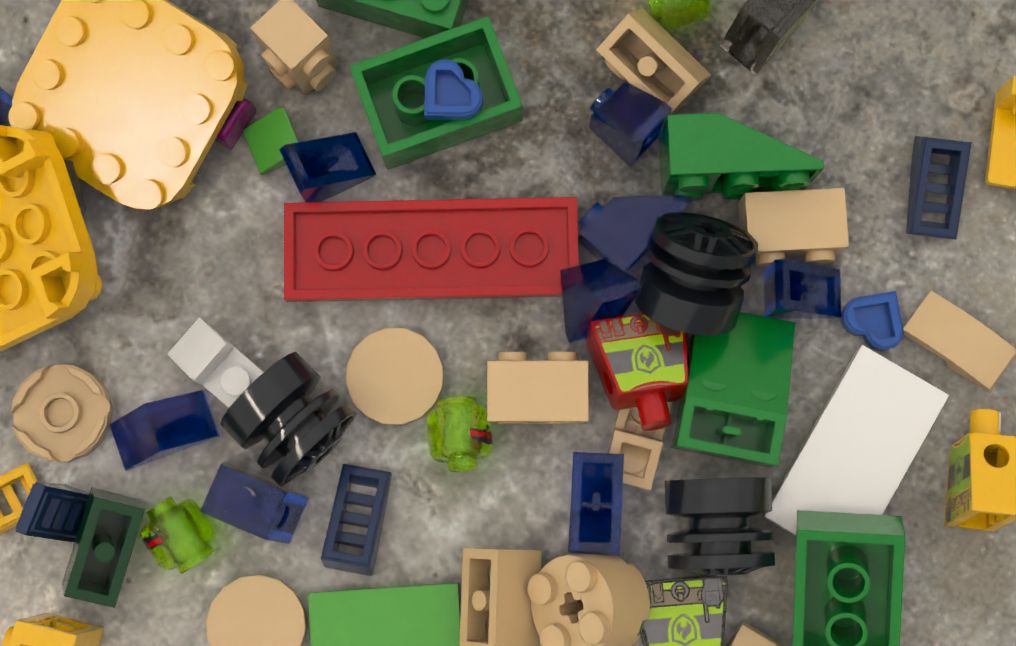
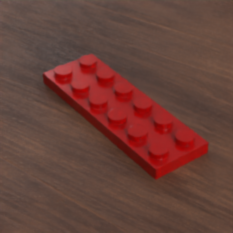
[284,197,579,302]

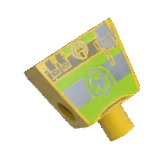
[944,409,1016,532]

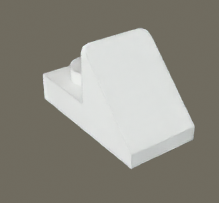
[168,317,264,408]

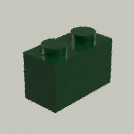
[62,487,145,608]

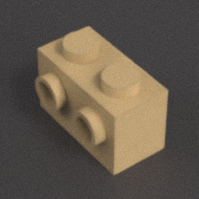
[250,0,339,96]
[596,8,711,118]
[738,188,849,267]
[487,352,589,424]
[459,548,542,646]

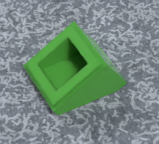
[242,106,306,175]

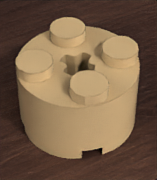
[527,550,650,646]

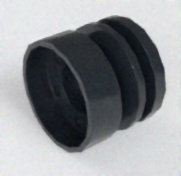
[635,212,758,336]
[220,351,357,487]
[665,477,775,576]

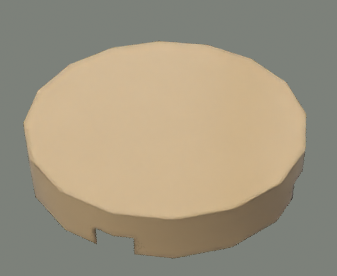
[346,328,444,425]
[11,364,113,462]
[206,574,308,646]

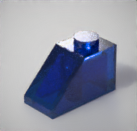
[589,82,672,167]
[578,195,691,280]

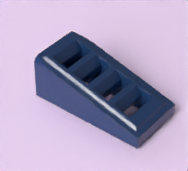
[906,136,972,240]
[321,464,392,576]
[15,482,89,542]

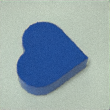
[424,59,483,121]
[840,291,903,351]

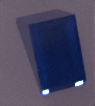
[279,132,376,202]
[764,258,842,319]
[560,259,642,343]
[109,390,220,471]
[568,452,624,556]

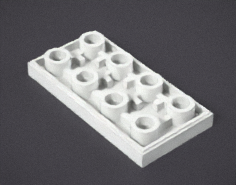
[762,345,949,536]

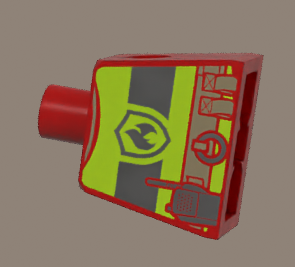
[585,313,688,431]

